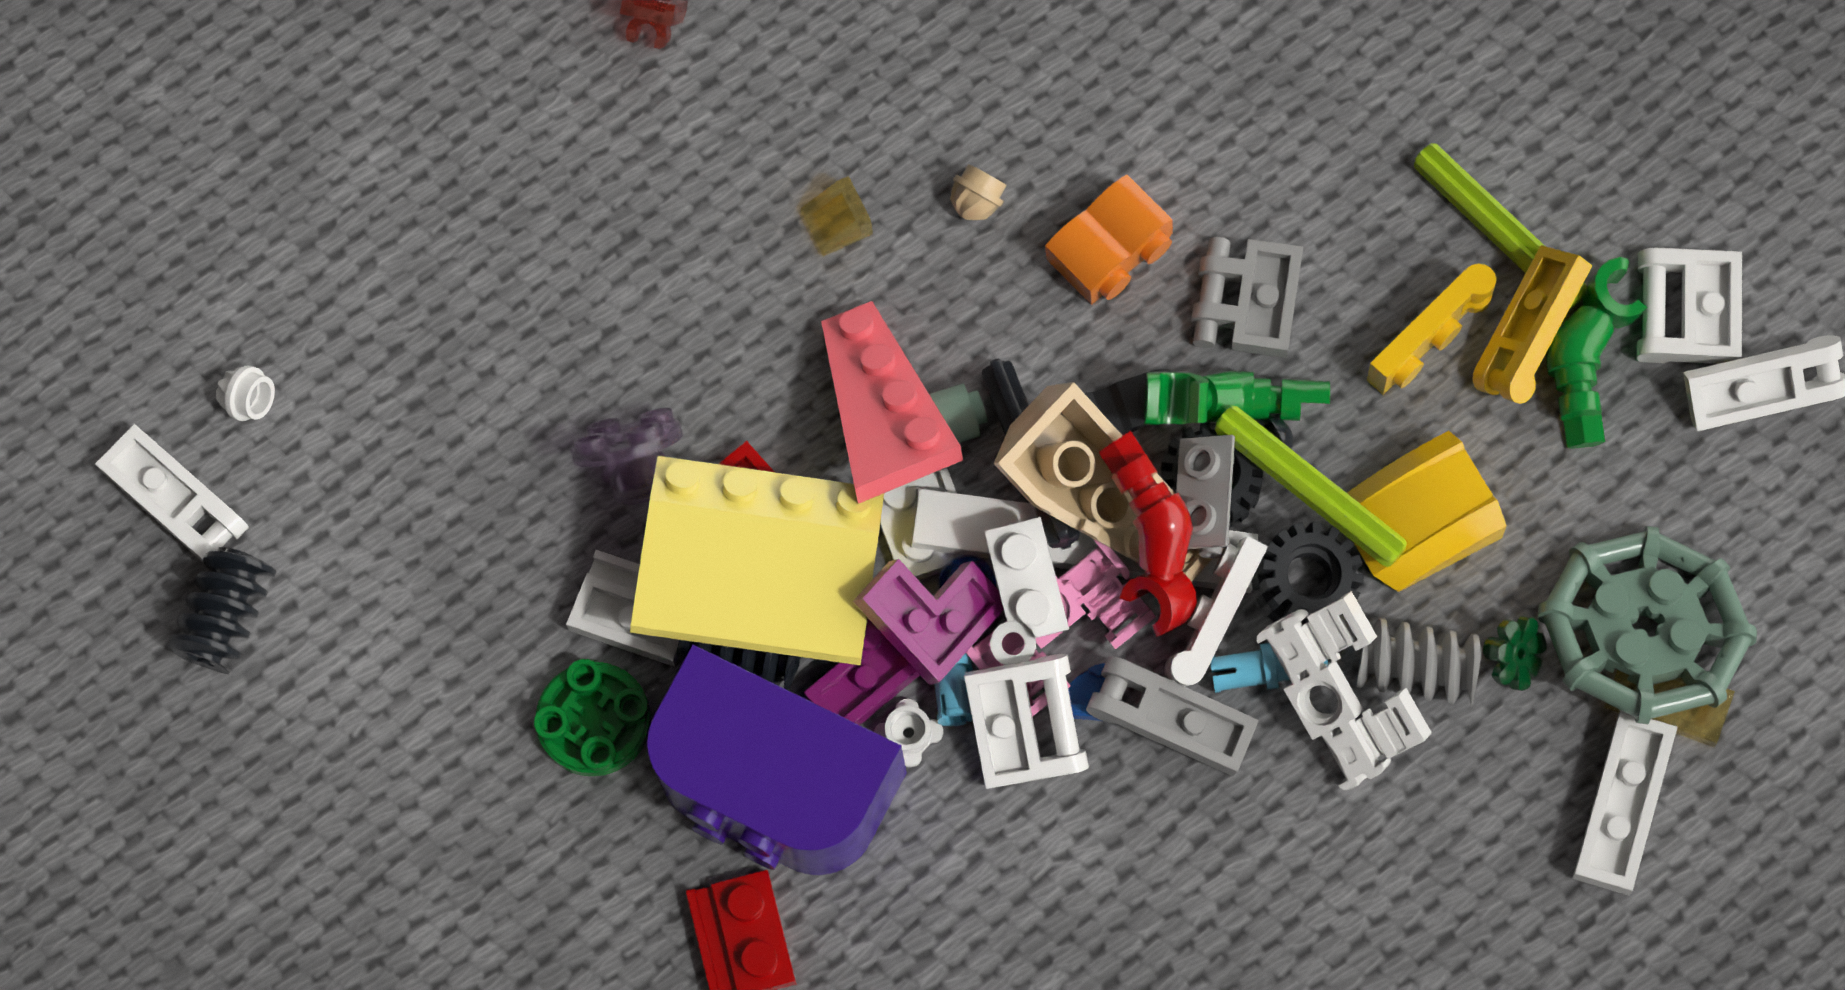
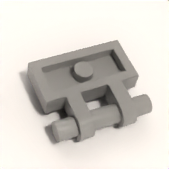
[1191,237,1303,358]

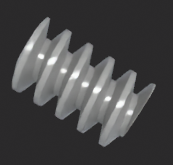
[1356,618,1481,706]

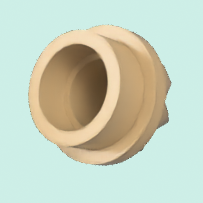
[950,164,1007,220]

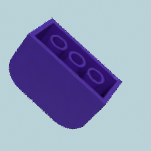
[647,645,907,875]

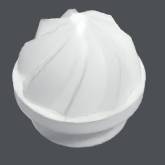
[216,365,275,421]

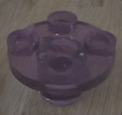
[570,408,683,505]

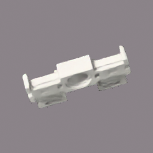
[1257,591,1432,790]

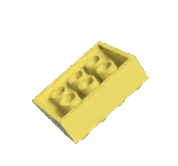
[630,456,884,665]

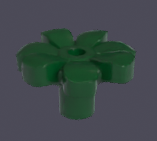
[1483,616,1547,691]

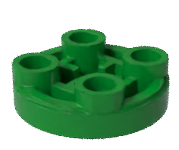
[534,659,651,777]

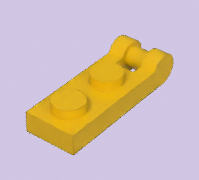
[1473,245,1592,404]
[1367,263,1496,395]

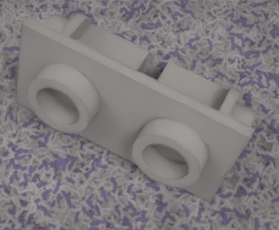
[1176,435,1235,559]

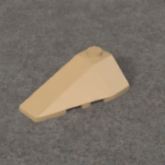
[994,382,1212,581]

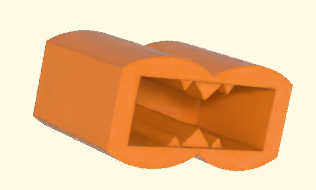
[1045,175,1173,305]

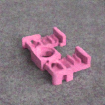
[966,539,1156,717]

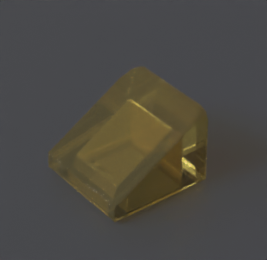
[800,176,873,257]

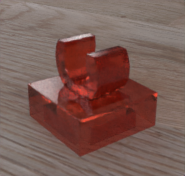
[619,0,688,49]

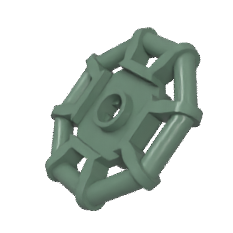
[1538,526,1757,725]

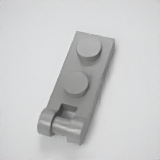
[1086,656,1259,776]

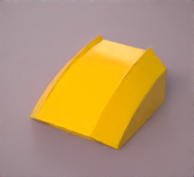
[1347,430,1507,592]

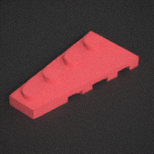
[821,301,963,504]

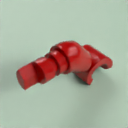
[1099,431,1197,637]

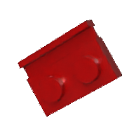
[686,870,797,990]

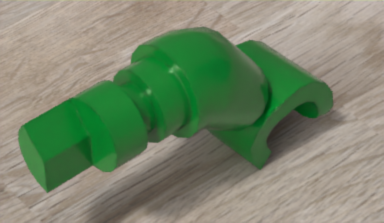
[1546,257,1647,449]
[1144,371,1330,425]

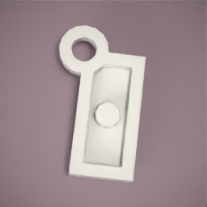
[984,517,1069,665]

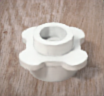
[874,699,943,767]

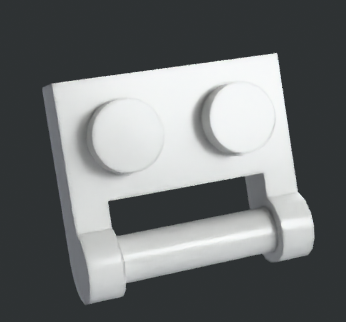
[1637,248,1742,364]
[964,654,1089,789]

